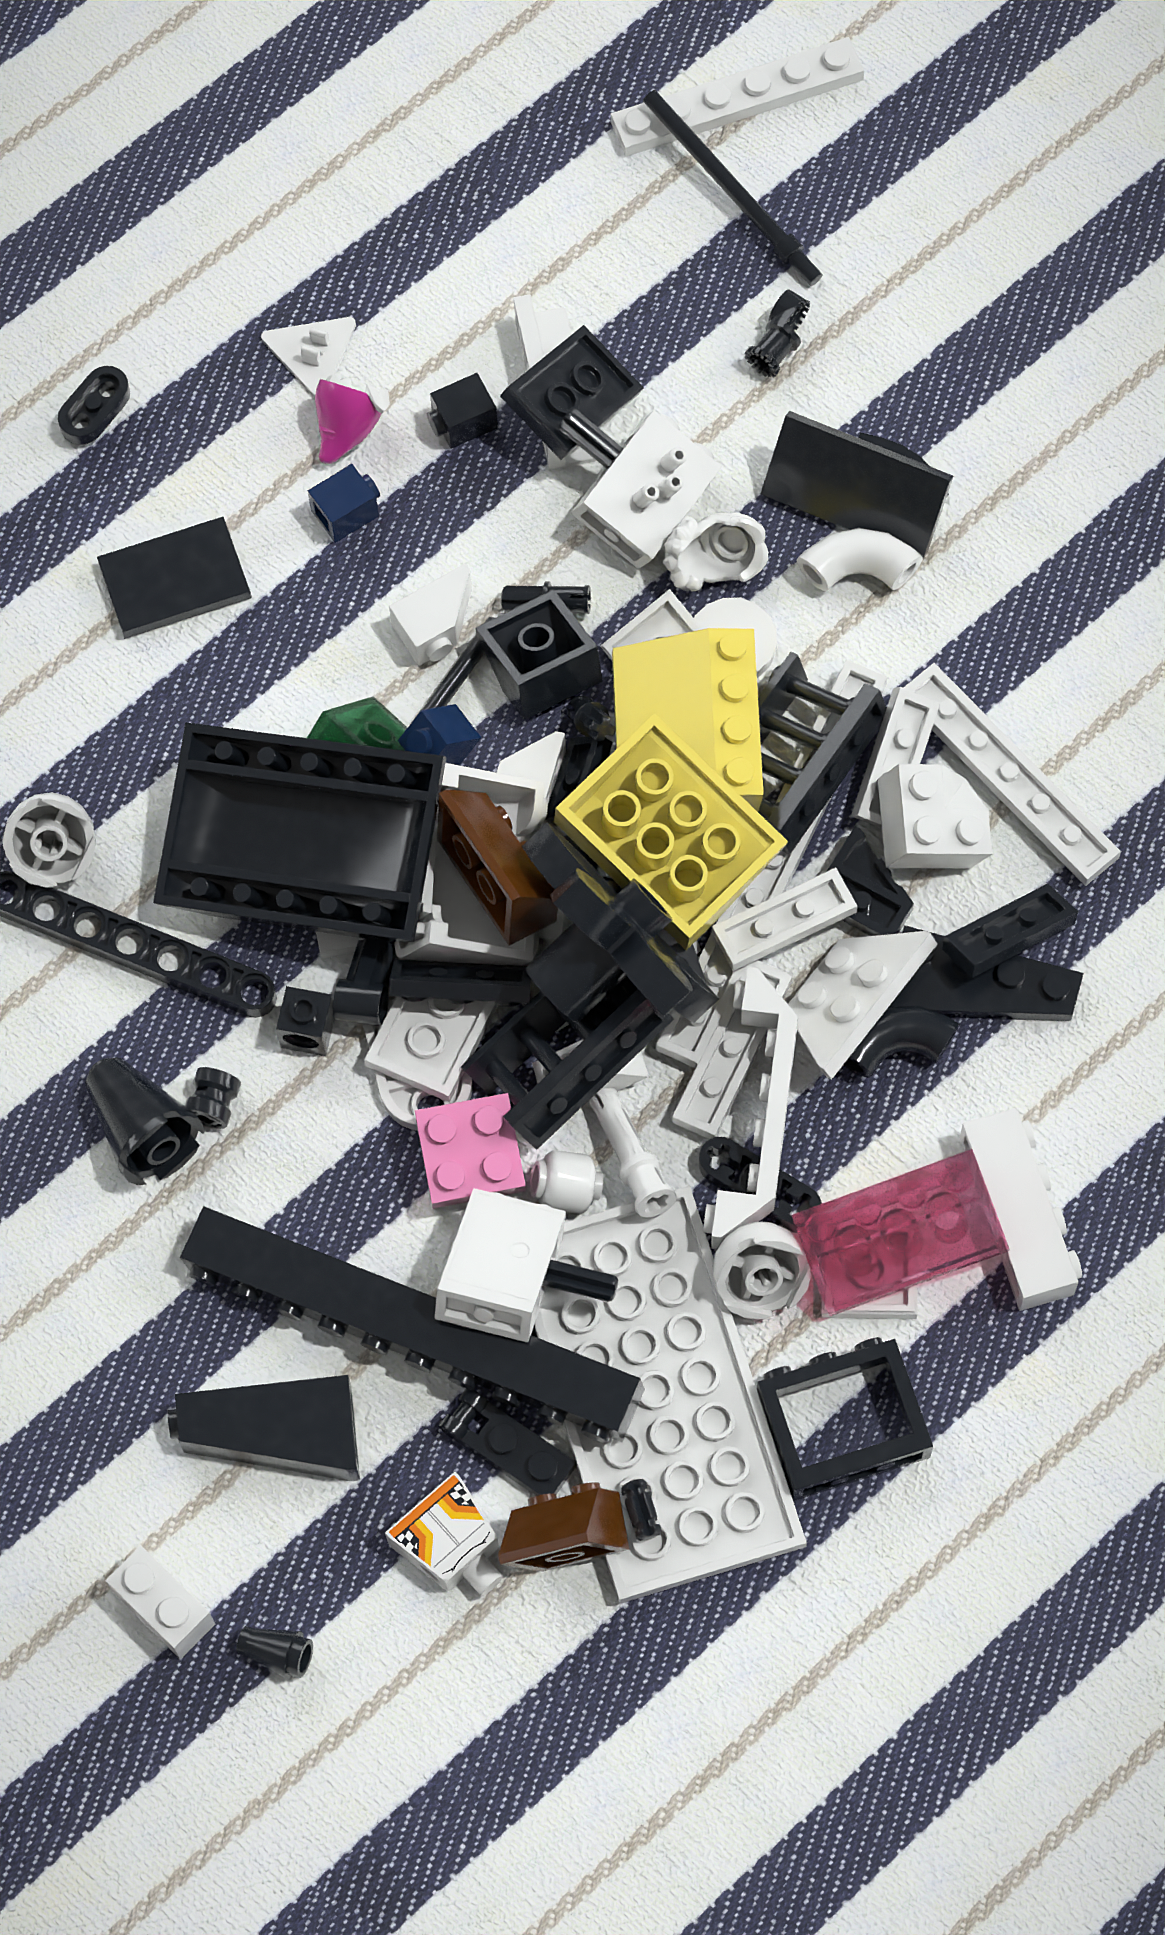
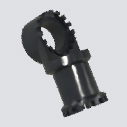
[744,289,810,378]

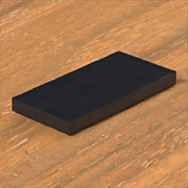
[760,411,954,559]

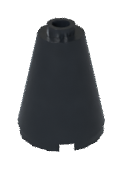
[85,1057,204,1185]

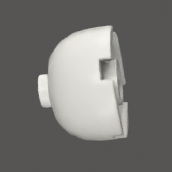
[2,792,96,887]
[712,1221,811,1319]

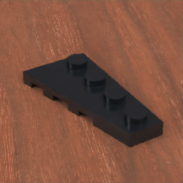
[889,925,1084,1021]

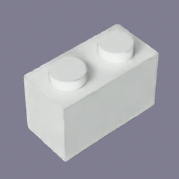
[105,1545,215,1659]

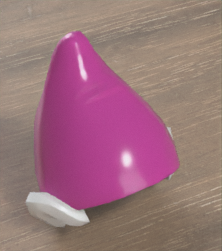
[315,374,390,464]

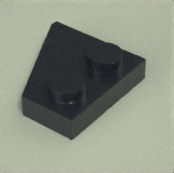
[826,826,914,936]

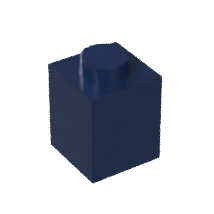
[307,464,380,543]
[398,704,482,766]

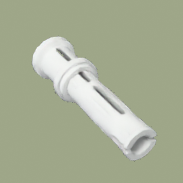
[589,1087,677,1218]

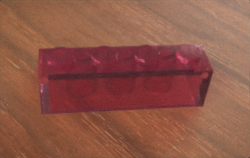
[791,1149,1010,1316]

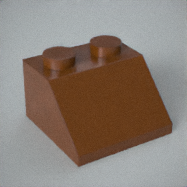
[498,1482,630,1572]

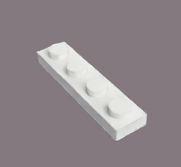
[672,960,793,1139]

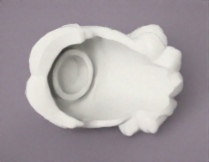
[663,512,768,591]

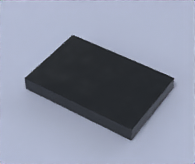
[500,325,644,460]
[97,516,252,639]

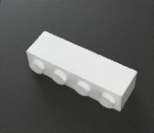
[960,1107,1082,1311]

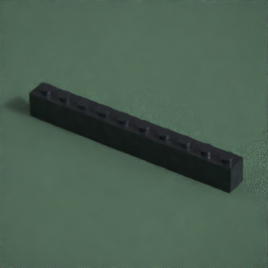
[180,1206,645,1443]

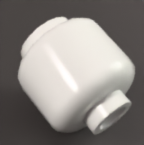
[531,1150,603,1214]

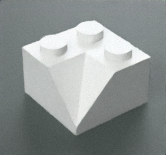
[878,764,992,869]

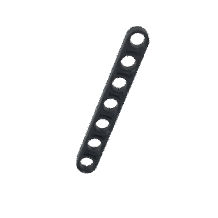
[0,871,277,1018]

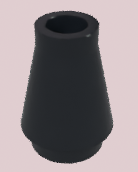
[236,1626,313,1679]

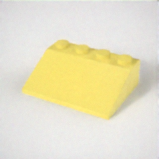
[612,628,763,812]
[554,713,788,950]

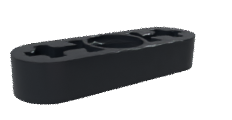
[699,1137,822,1233]

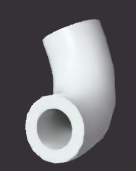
[797,528,923,591]

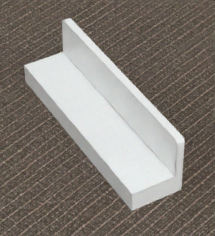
[513,294,597,470]

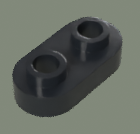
[58,366,130,445]

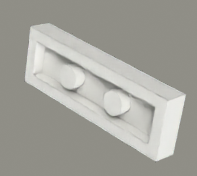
[851,687,940,828]
[712,867,857,971]

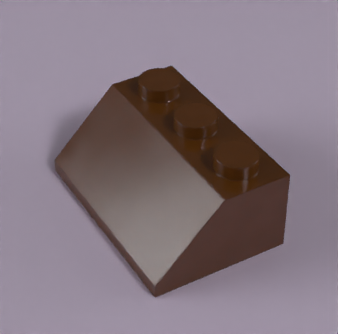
[437,789,558,946]

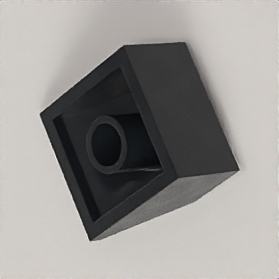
[475,590,603,720]

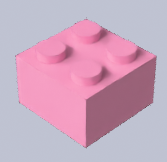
[414,1093,526,1209]

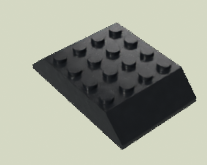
[153,722,446,942]

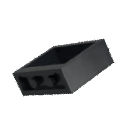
[757,1337,933,1501]

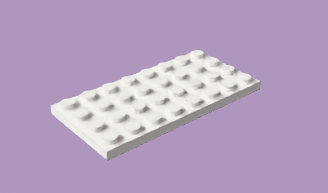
[534,1185,807,1603]

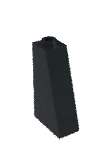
[168,1375,360,1481]

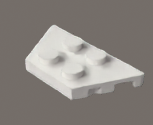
[788,931,937,1080]

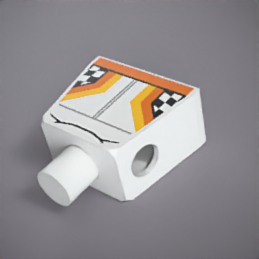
[385,1472,503,1596]

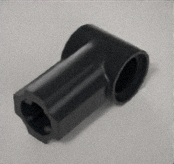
[333,939,397,1026]

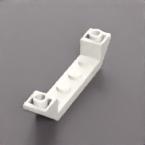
[703,966,798,1249]

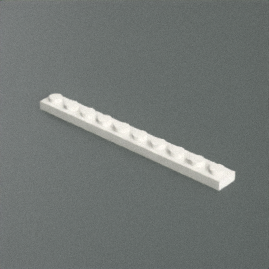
[656,659,888,1068]

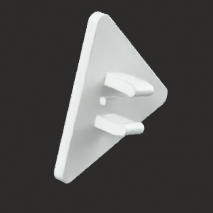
[261,317,356,398]

